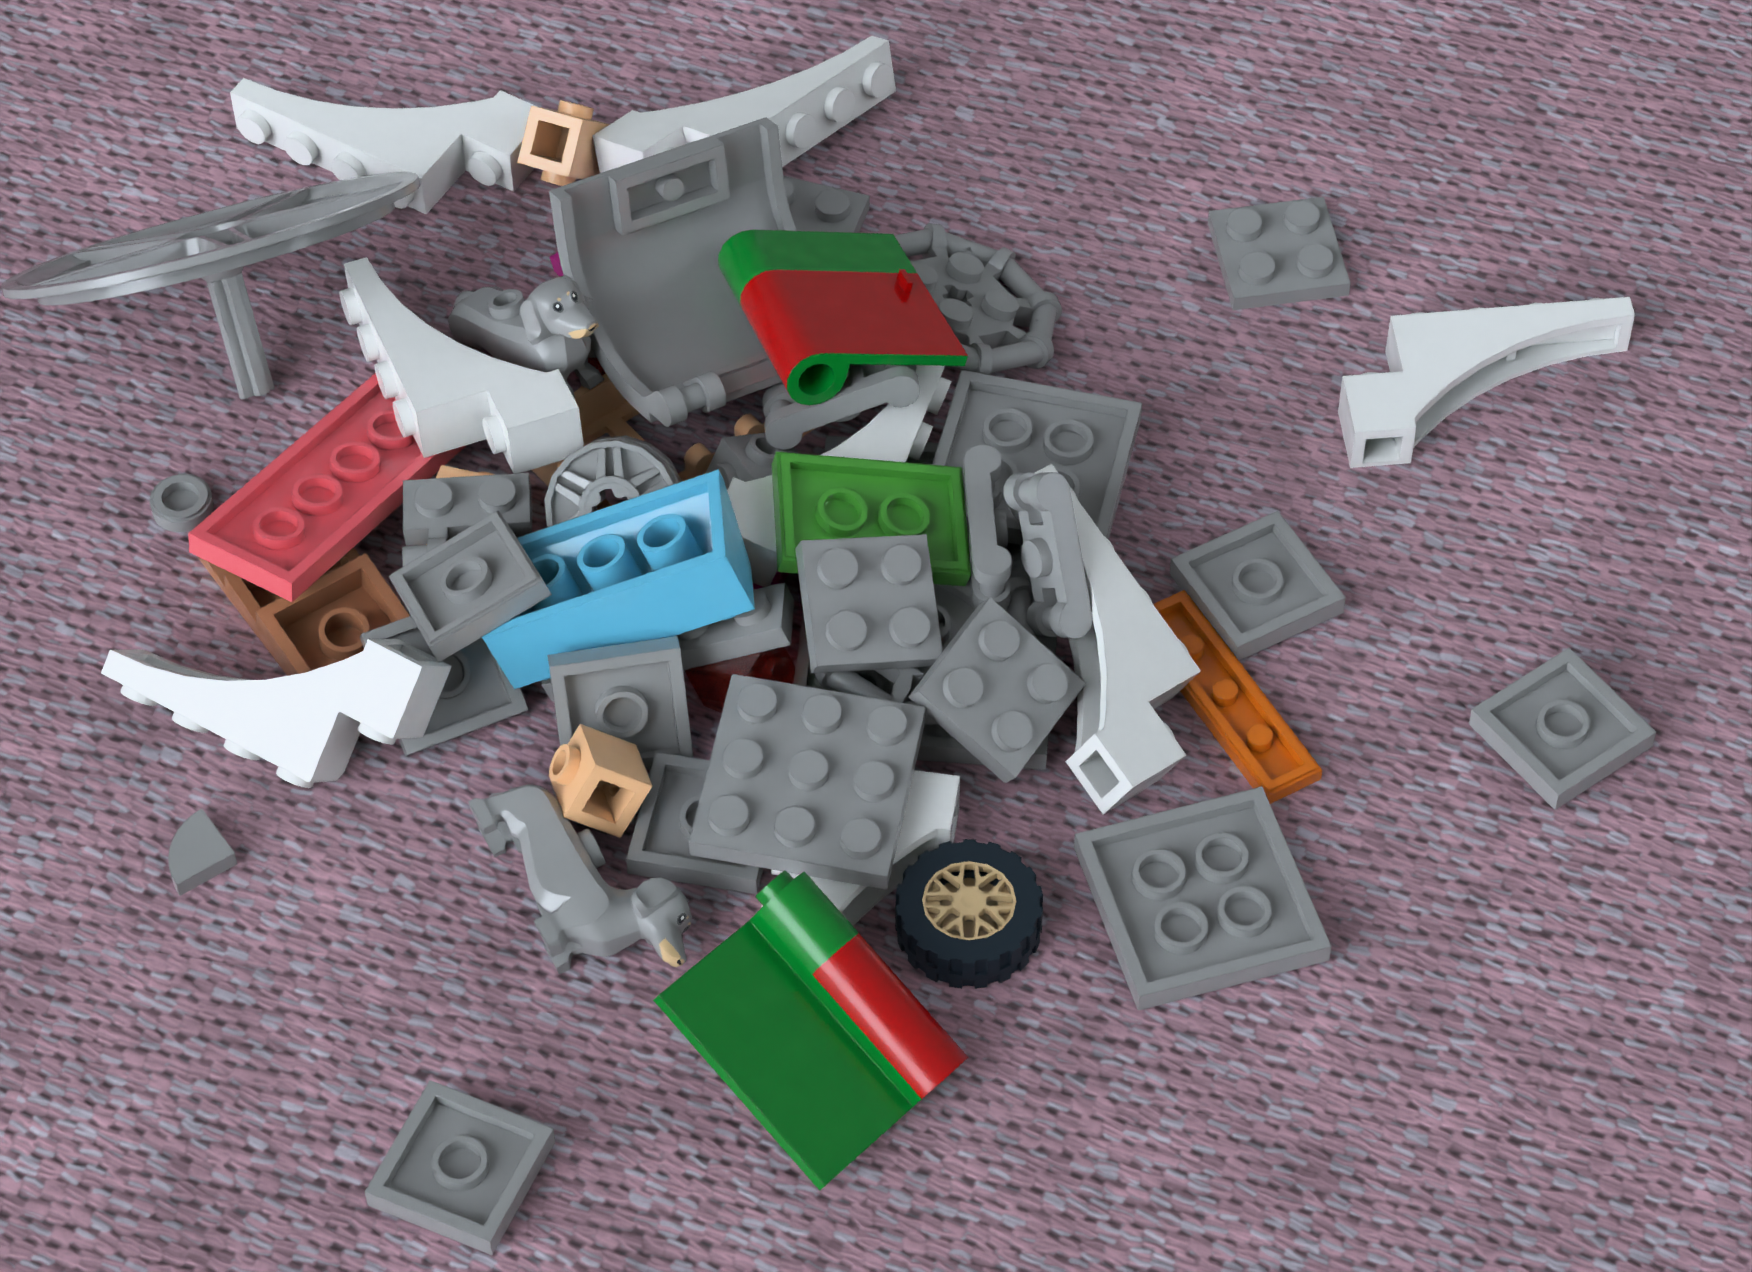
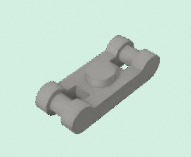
[762,364,920,450]
[963,444,1012,610]
[1004,472,1092,639]

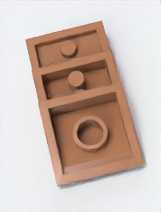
[197,547,410,676]

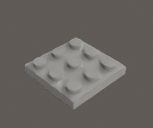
[932,370,1142,545]
[689,674,926,890]
[1074,786,1331,1011]

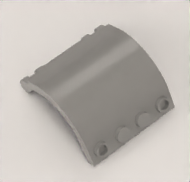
[549,117,797,427]

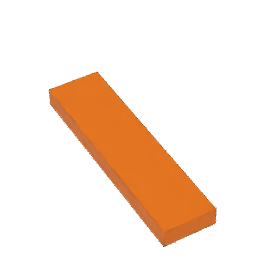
[1153,590,1322,804]

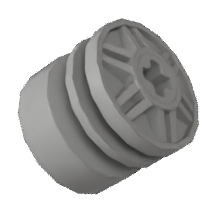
[544,435,682,527]

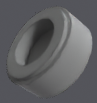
[150,474,214,532]

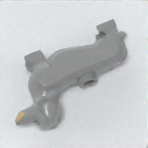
[448,275,604,399]
[468,784,692,974]

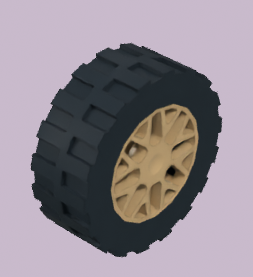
[895,839,1043,989]

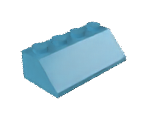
[482,469,755,689]

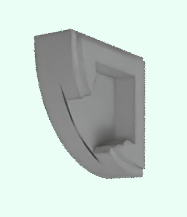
[168,809,237,896]

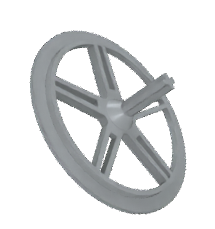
[1,172,421,399]

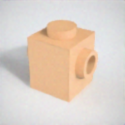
[517,100,610,186]
[549,724,652,838]

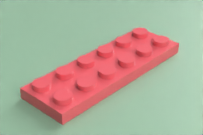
[188,373,467,602]

